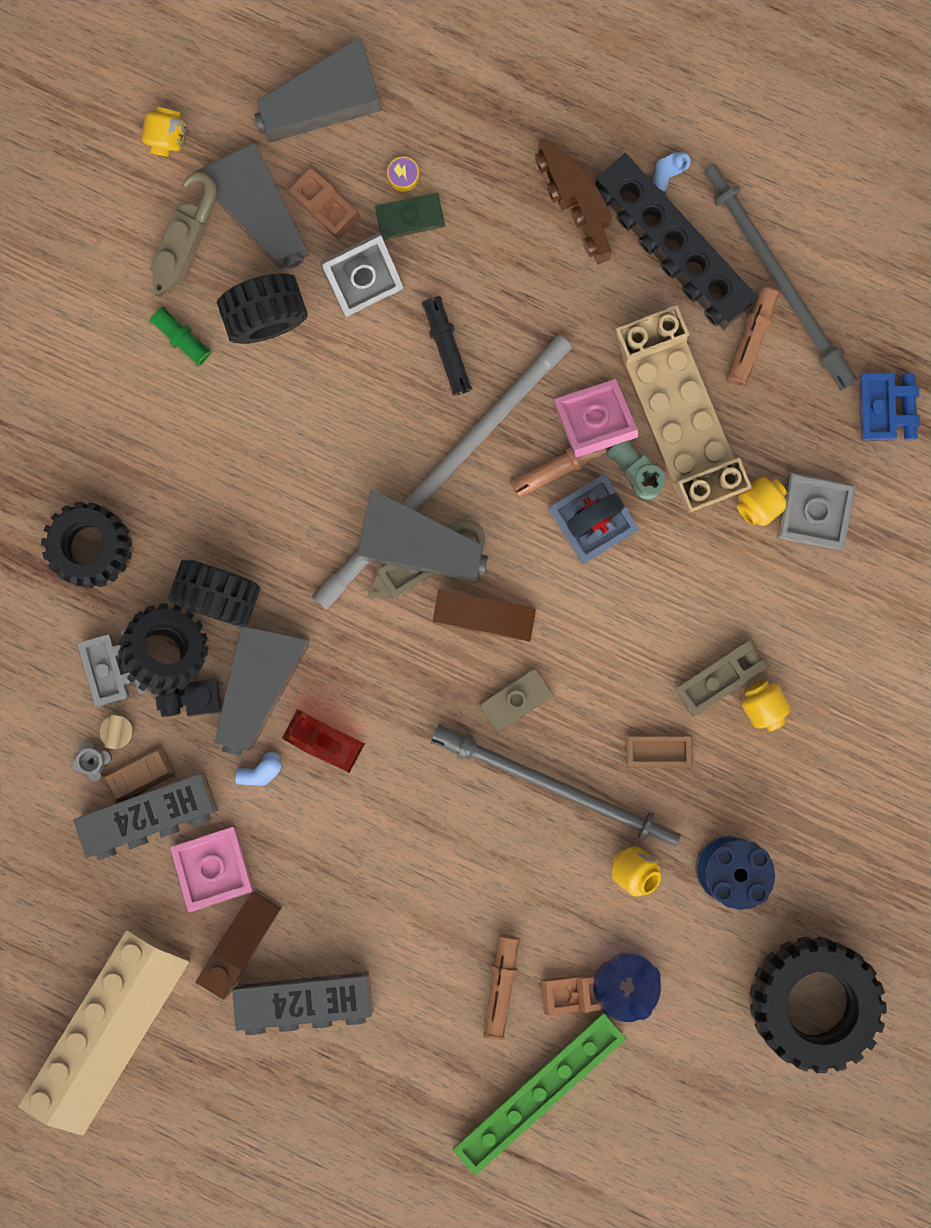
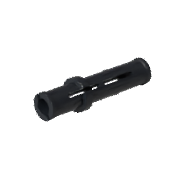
[422,296,473,396]

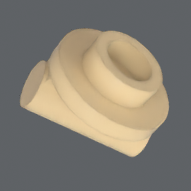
[100,714,134,749]

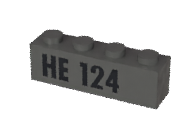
[73,773,218,861]
[232,972,373,1035]

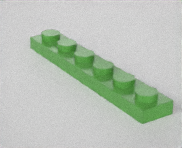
[453,1012,626,1176]

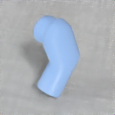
[652,152,691,194]
[236,752,282,786]

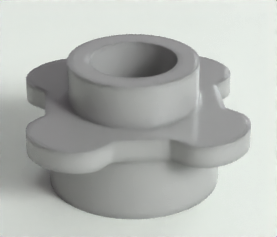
[72,742,111,781]

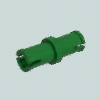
[149,306,212,367]

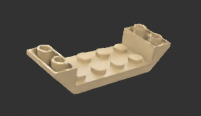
[615,305,752,513]

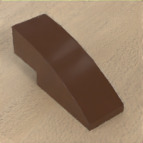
[433,589,536,642]

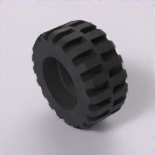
[750,937,887,1073]

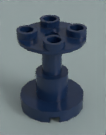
[695,836,775,910]

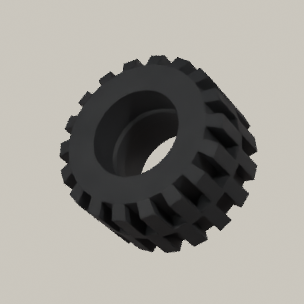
[217,273,308,344]
[41,502,132,588]
[168,559,261,627]
[118,603,208,695]

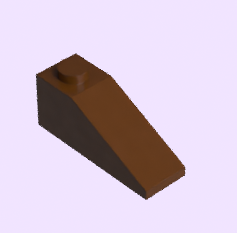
[195,892,281,1000]

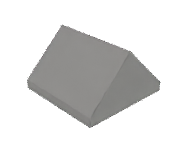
[320,233,404,317]

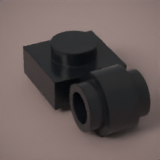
[155,679,222,717]

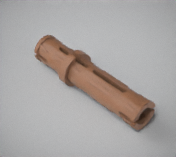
[727,287,780,386]
[510,446,607,499]
[483,935,520,1040]

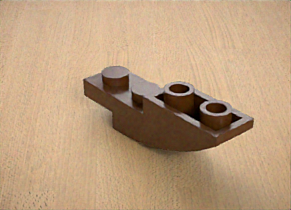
[535,139,612,265]

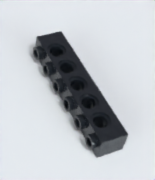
[595,152,758,330]

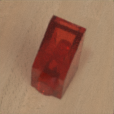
[282,709,365,773]

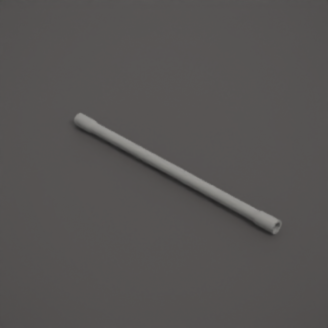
[312,335,572,610]

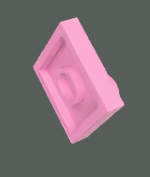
[554,379,638,458]
[170,827,254,912]

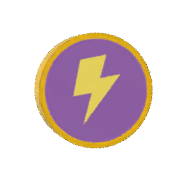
[387,156,420,192]

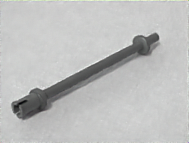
[704,164,858,391]
[431,724,681,846]

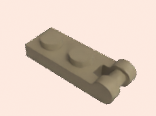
[675,638,770,716]

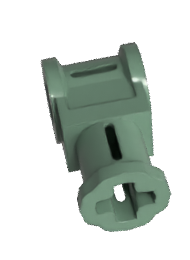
[606,439,666,500]

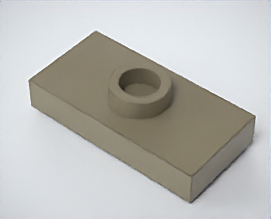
[480,669,553,732]

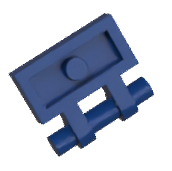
[859,373,921,441]

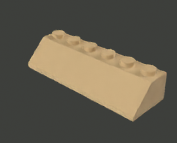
[18,926,190,1136]

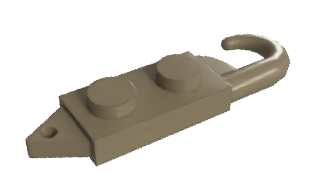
[149,172,217,297]
[368,520,485,599]

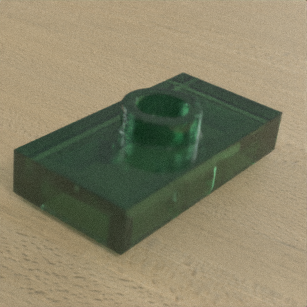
[375,193,445,240]

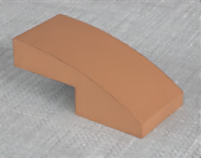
[288,168,361,240]
[541,974,616,1016]

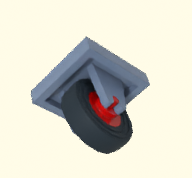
[548,474,639,565]

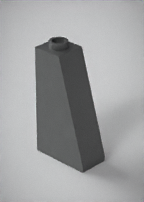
[254,39,381,143]
[196,143,309,269]
[357,490,488,583]
[215,626,309,756]

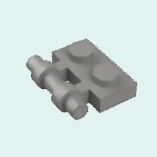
[77,629,151,707]

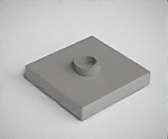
[777,473,856,551]

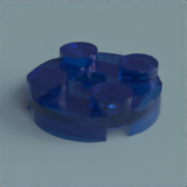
[593,953,661,1022]

